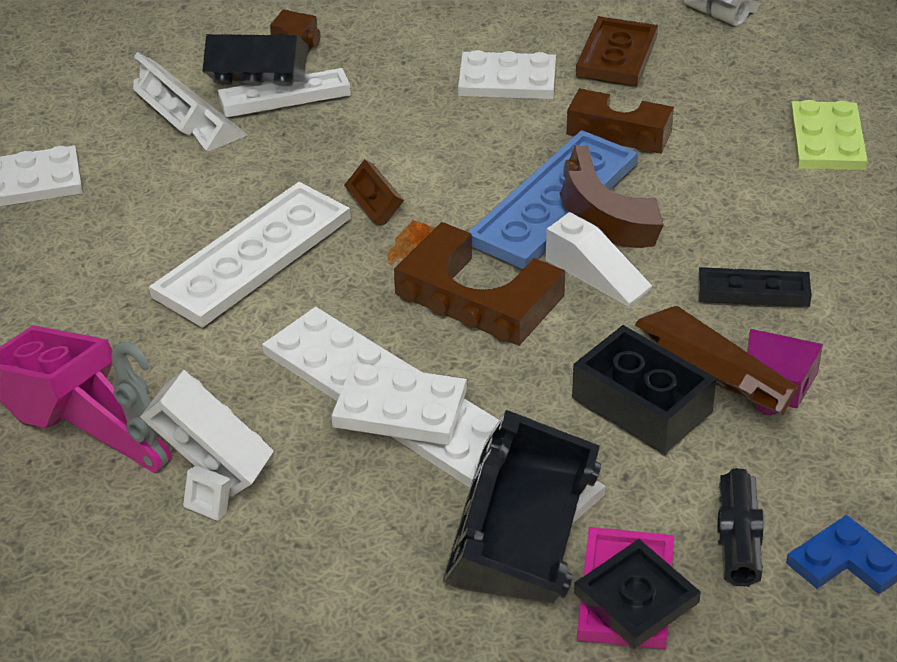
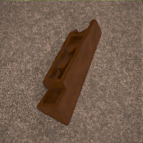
[635,306,798,415]

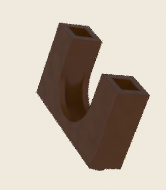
[394,222,565,346]

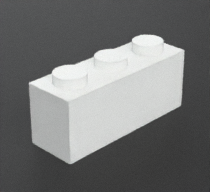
[140,370,274,497]

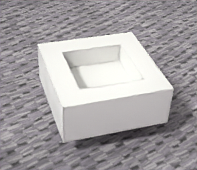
[183,465,231,521]

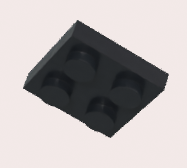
[574,539,701,649]

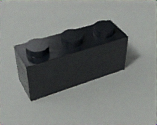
[202,34,308,86]

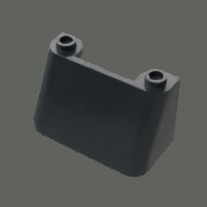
[443,410,601,604]

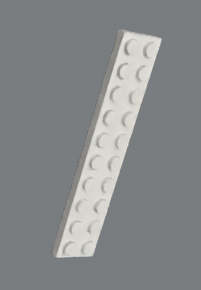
[262,307,606,524]

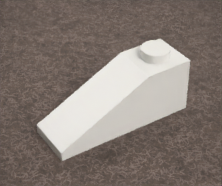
[546,212,652,307]

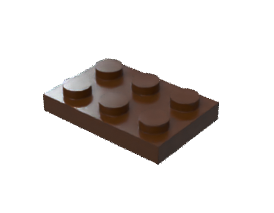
[576,16,658,86]

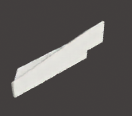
[133,52,247,152]

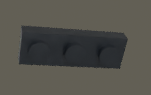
[698,267,812,307]

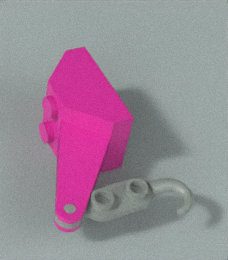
[0,325,172,473]

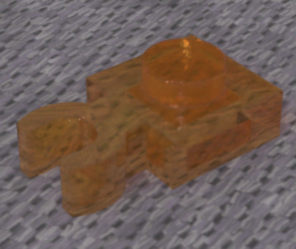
[388,220,435,265]

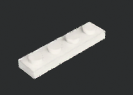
[218,68,351,118]

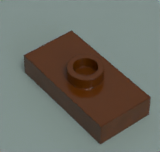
[344,159,404,226]

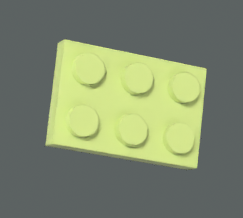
[790,100,868,170]

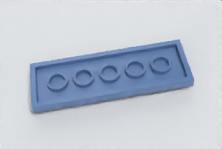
[469,130,638,269]

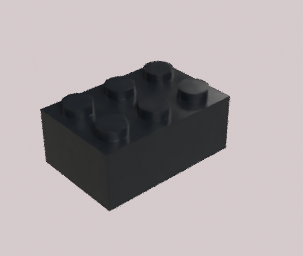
[572,325,717,454]

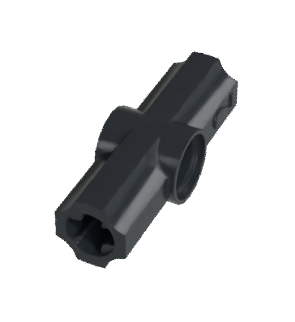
[717,468,764,587]

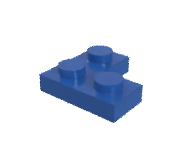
[786,515,897,594]

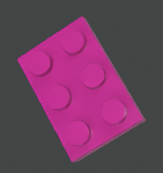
[577,527,674,650]

